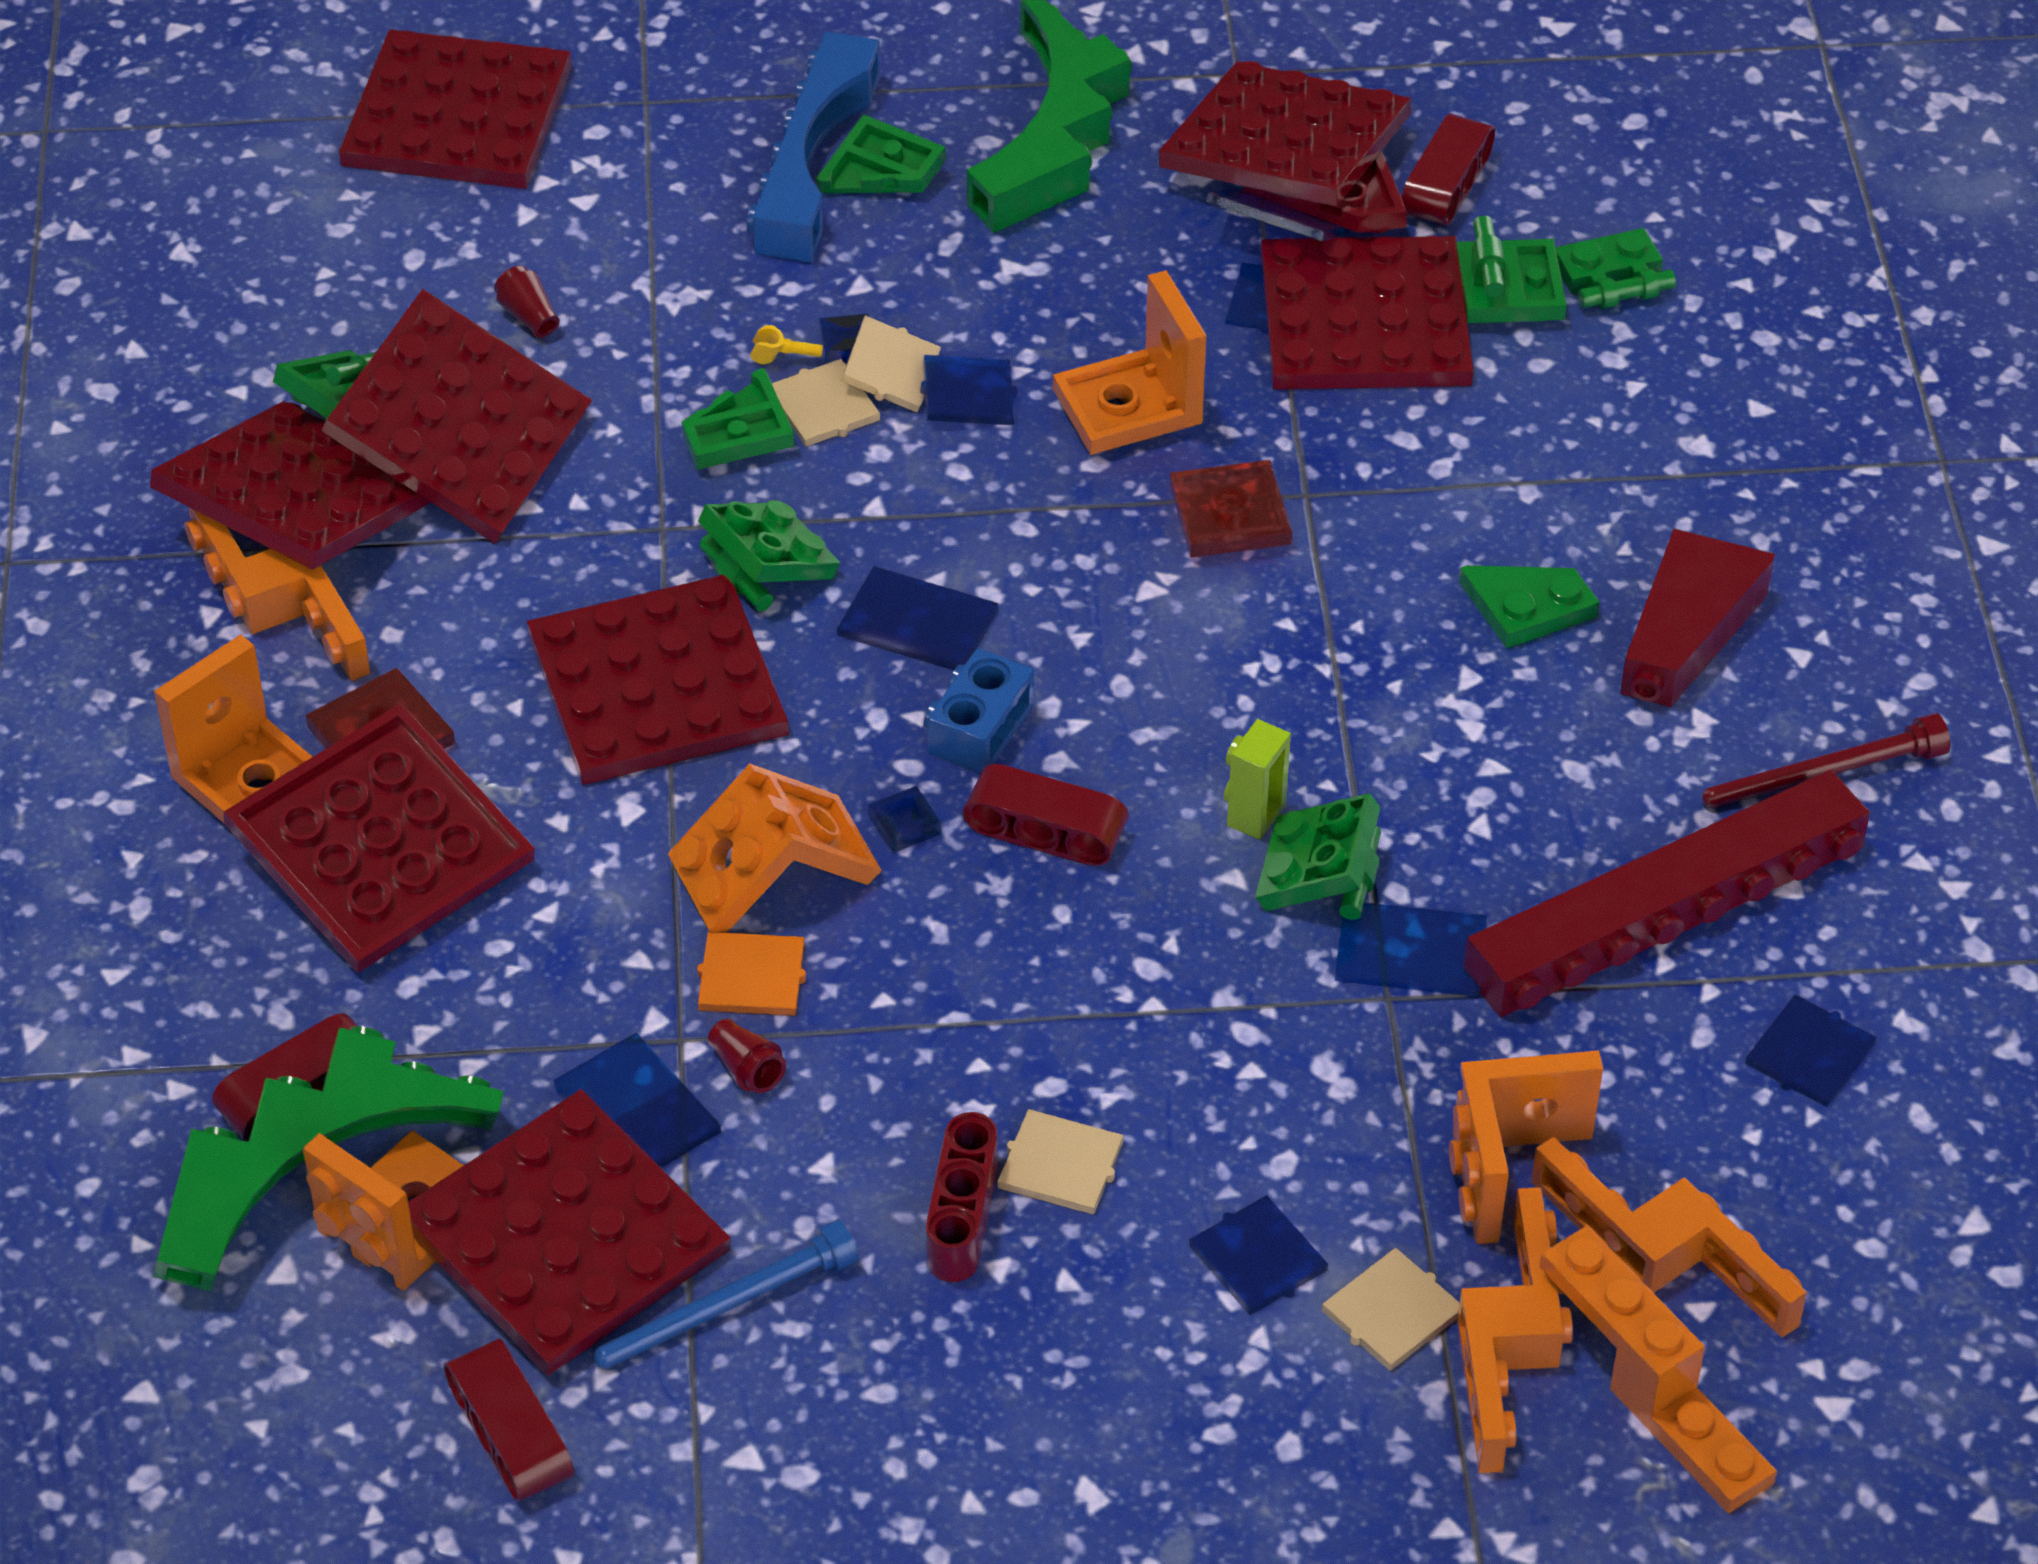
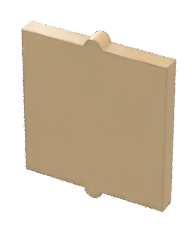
[841,316,941,412]
[772,359,880,447]
[998,1109,1124,1215]
[1322,1248,1460,1371]

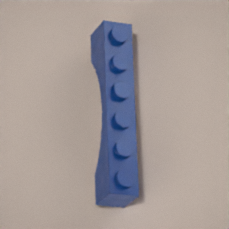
[747,32,881,262]

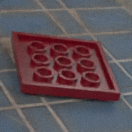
[339,29,572,189]
[1159,61,1411,207]
[1260,236,1473,389]
[321,289,593,544]
[150,401,431,570]
[527,574,789,785]
[224,703,535,973]
[408,1089,731,1376]

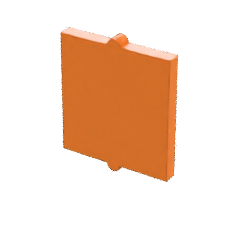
[697,932,806,1016]

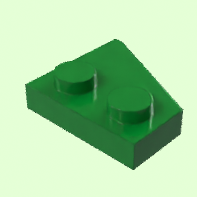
[816,114,947,193]
[682,368,794,470]
[1459,565,1600,649]

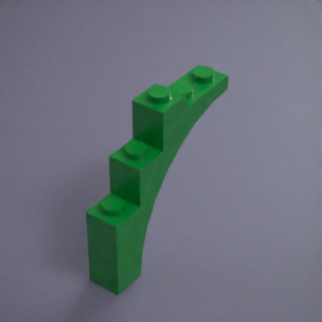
[967,0,1132,233]
[153,1026,504,1291]

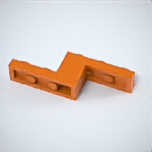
[184,507,370,681]
[1531,1137,1807,1338]
[1457,1187,1573,1473]
[1540,1225,1777,1514]

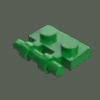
[1556,228,1676,309]

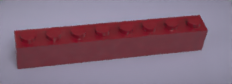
[1463,769,1870,1018]

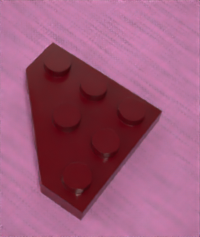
[1242,151,1407,233]

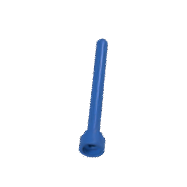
[594,1219,859,1369]

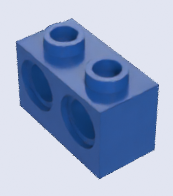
[923,647,1034,774]

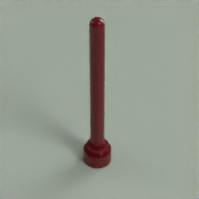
[1702,713,1951,808]

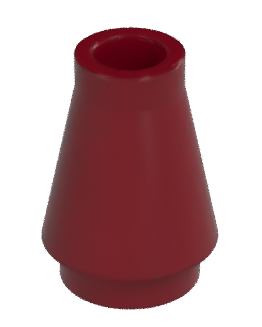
[494,265,560,338]
[708,1019,786,1093]

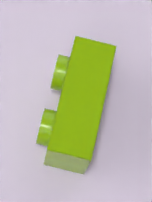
[1223,719,1291,840]

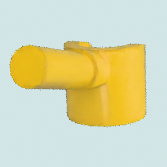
[750,325,823,365]

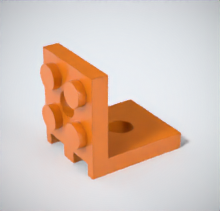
[1052,270,1206,455]
[154,634,312,823]
[668,763,882,933]
[1449,1051,1603,1244]
[303,1130,464,1292]

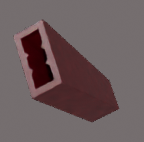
[1620,528,1775,707]

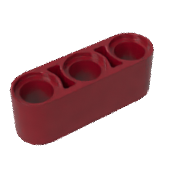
[1401,113,1496,226]
[962,764,1129,866]
[212,1013,358,1142]
[926,1112,997,1282]
[443,1338,574,1502]

